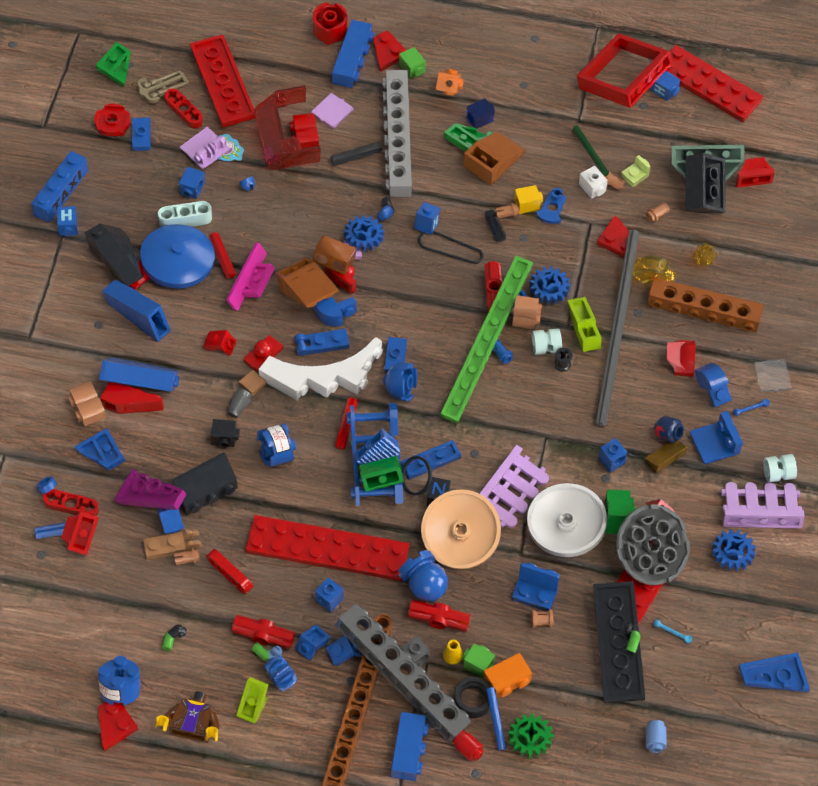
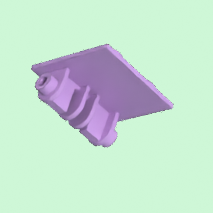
[180,127,230,169]

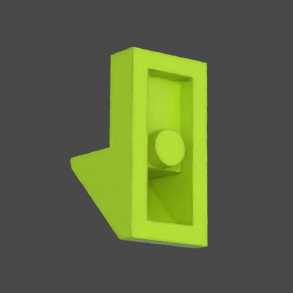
[236,677,269,723]

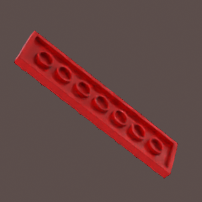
[246,515,410,582]

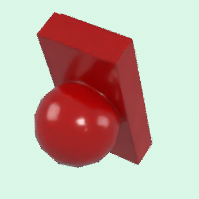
[324,265,356,295]
[243,335,284,373]

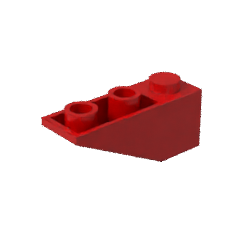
[100,381,164,414]

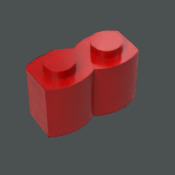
[290,113,319,151]

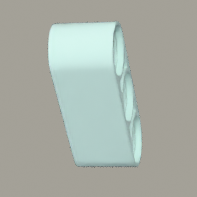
[158,201,212,227]

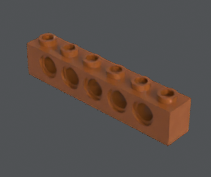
[647,277,764,333]

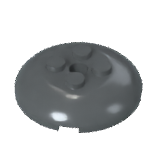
[616,505,690,585]

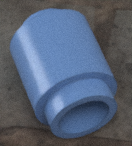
[646,720,667,753]

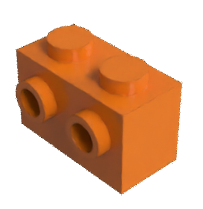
[483,653,532,698]

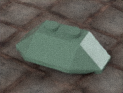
[671,145,744,181]

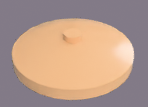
[421,490,501,570]

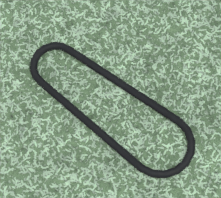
[418,231,484,264]

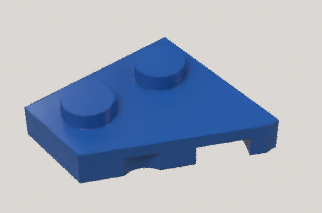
[74,428,126,471]

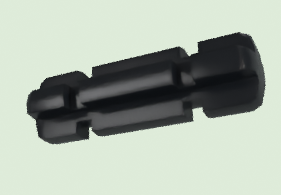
[485,209,507,242]

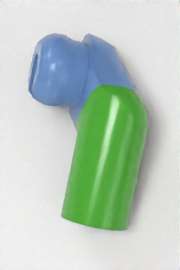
[252,643,283,662]

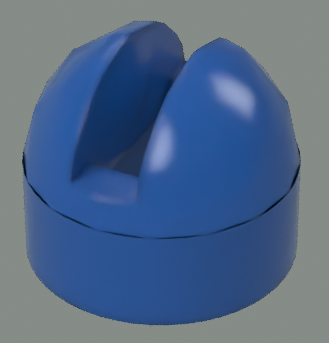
[239,176,255,191]

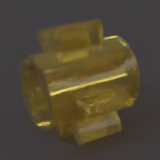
[693,243,717,267]

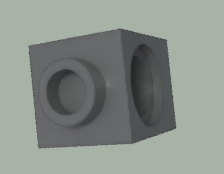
[401,636,430,666]

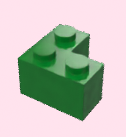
[605,489,636,534]

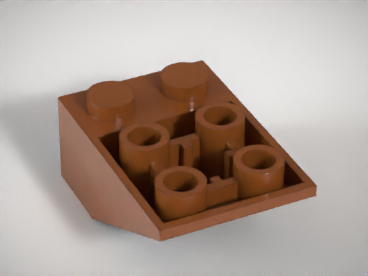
[463,131,525,185]
[275,257,338,308]

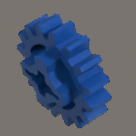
[344,215,384,252]
[529,266,570,305]
[712,529,756,572]

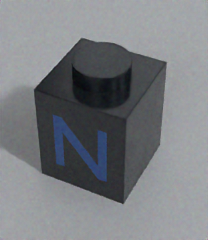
[427,477,451,507]

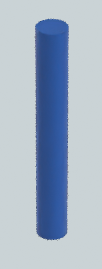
[486,687,506,750]

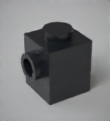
[210,419,240,448]

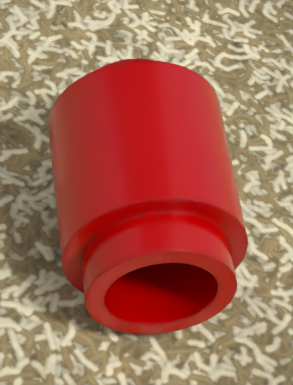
[453,731,484,761]

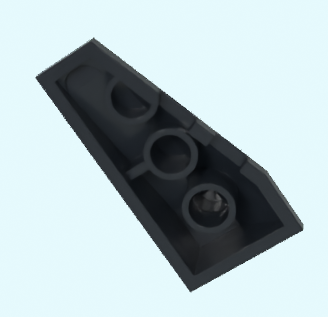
[85,223,142,286]

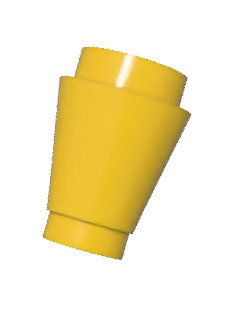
[443,640,463,664]

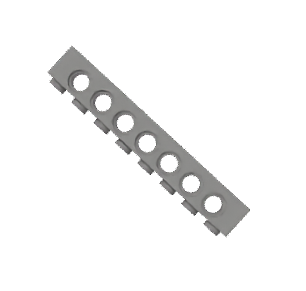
[383,70,412,197]

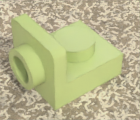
[621,155,651,187]

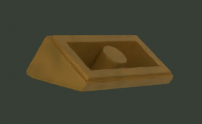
[644,440,688,473]

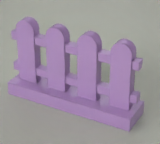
[480,445,549,528]
[721,482,805,528]

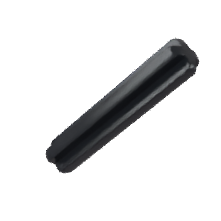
[330,141,382,166]

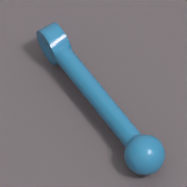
[653,620,692,644]

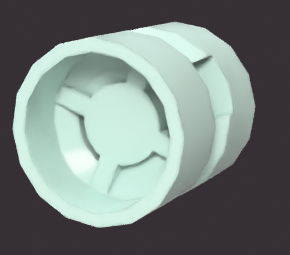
[532,328,562,355]
[763,454,797,483]

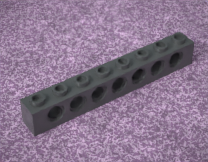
[335,603,471,743]

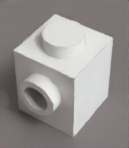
[579,166,608,199]

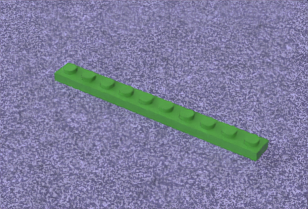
[440,255,533,424]

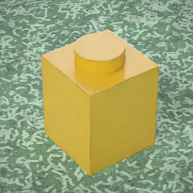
[514,185,543,214]

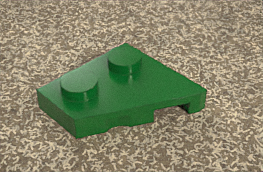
[96,42,131,87]
[443,123,493,152]

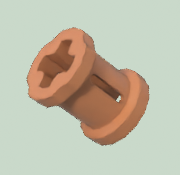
[532,609,553,628]

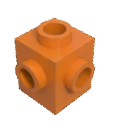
[436,69,464,96]

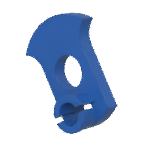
[535,188,566,224]

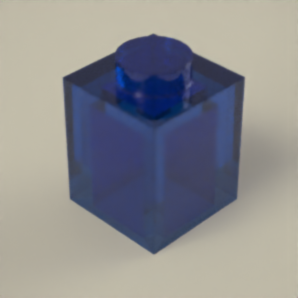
[466,98,495,129]

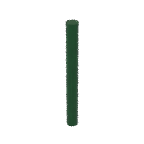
[572,126,609,177]

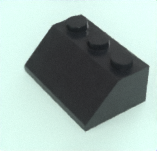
[685,153,726,213]
[172,452,238,516]

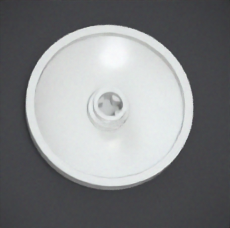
[527,483,607,557]

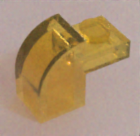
[633,255,677,285]

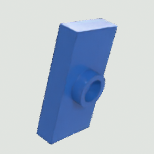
[132,118,151,151]
[385,337,407,373]

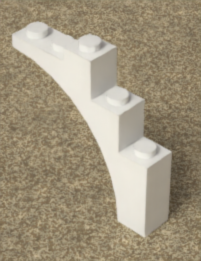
[259,337,383,401]

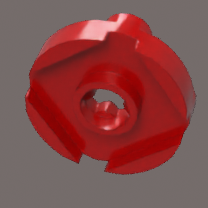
[94,103,131,137]

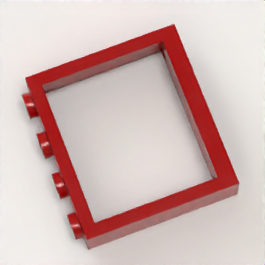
[577,33,672,108]

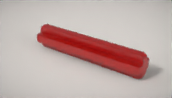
[209,232,236,279]
[335,397,357,450]

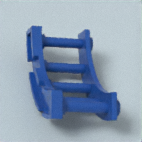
[346,403,403,506]

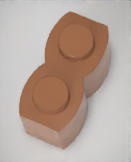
[512,295,542,330]
[68,381,106,426]

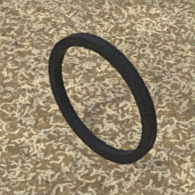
[402,456,432,496]

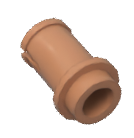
[605,171,625,191]
[646,202,670,222]
[495,203,519,219]
[174,548,200,566]

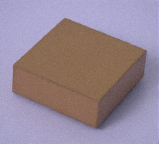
[239,370,266,396]

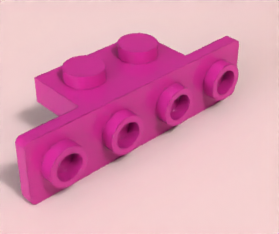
[226,243,275,311]

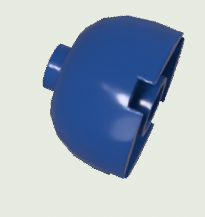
[383,363,418,401]

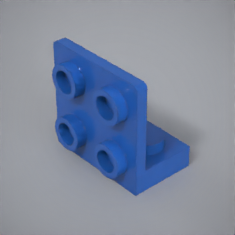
[690,411,743,464]
[512,562,560,611]

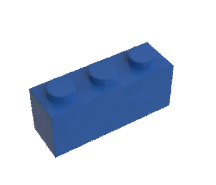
[391,712,429,781]

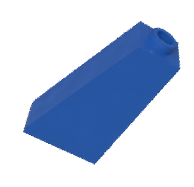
[102,279,171,342]
[99,357,180,391]

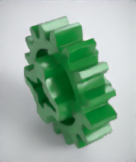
[508,713,554,759]

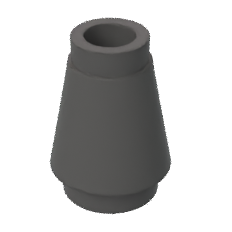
[227,388,252,418]

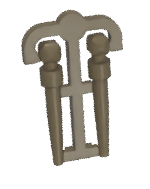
[137,70,189,103]

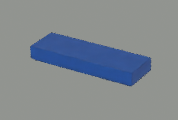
[401,440,462,480]

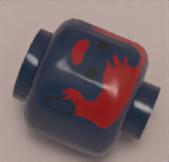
[654,416,684,443]

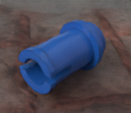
[493,340,513,364]

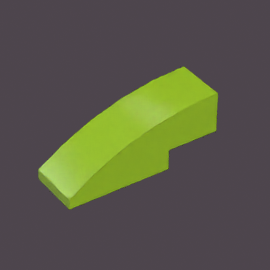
[567,297,601,352]

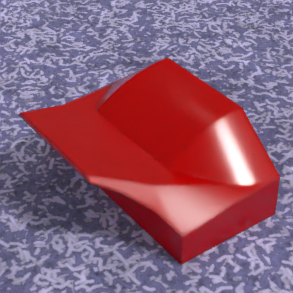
[735,157,775,188]
[667,340,696,377]
[61,511,99,555]

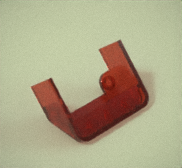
[254,85,321,170]

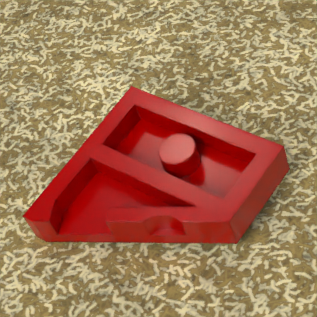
[373,30,407,72]
[597,216,639,258]
[98,702,139,751]

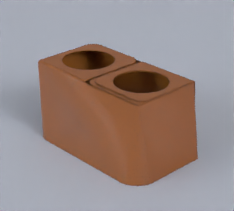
[313,236,357,275]

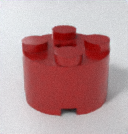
[313,2,348,45]

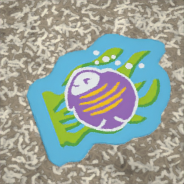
[218,134,244,161]

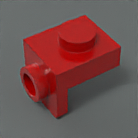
[203,330,236,356]

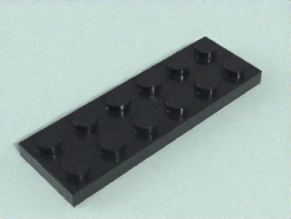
[593,581,645,703]

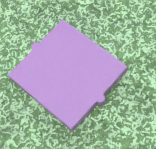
[311,93,354,129]

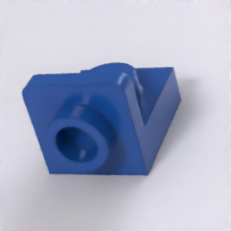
[296,625,331,660]

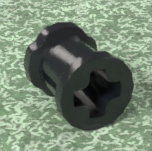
[554,348,573,372]

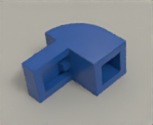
[313,297,357,327]
[694,363,732,407]

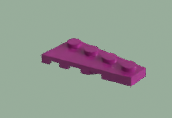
[114,469,187,510]

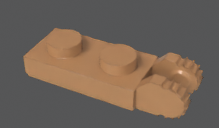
[143,529,202,560]

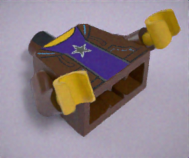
[155,691,220,743]

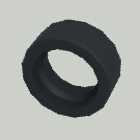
[454,676,492,718]

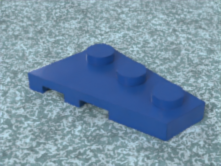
[738,652,810,692]

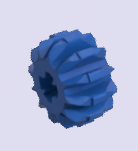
[264,655,297,691]

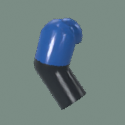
[377,197,394,221]

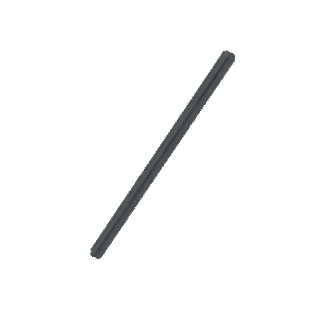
[595,229,639,427]

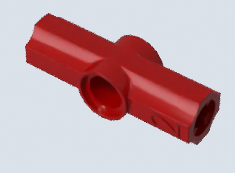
[484,261,502,313]
[408,600,471,632]
[232,615,295,650]

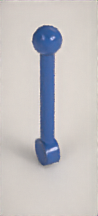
[733,399,770,416]

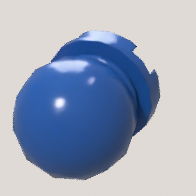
[399,550,448,602]

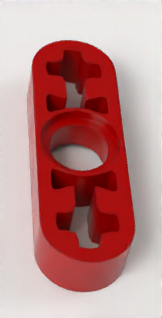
[165,88,203,128]
[43,489,99,516]
[206,549,253,594]

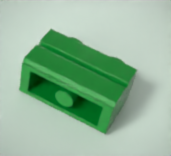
[359,455,404,492]

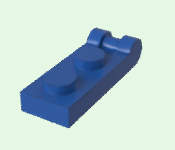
[294,329,350,356]

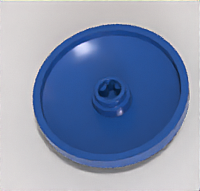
[140,224,215,288]

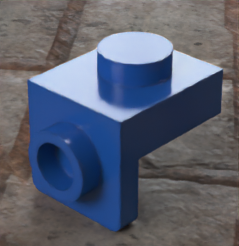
[326,635,363,666]

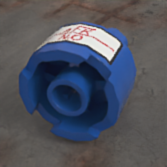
[257,423,296,468]
[98,656,141,705]

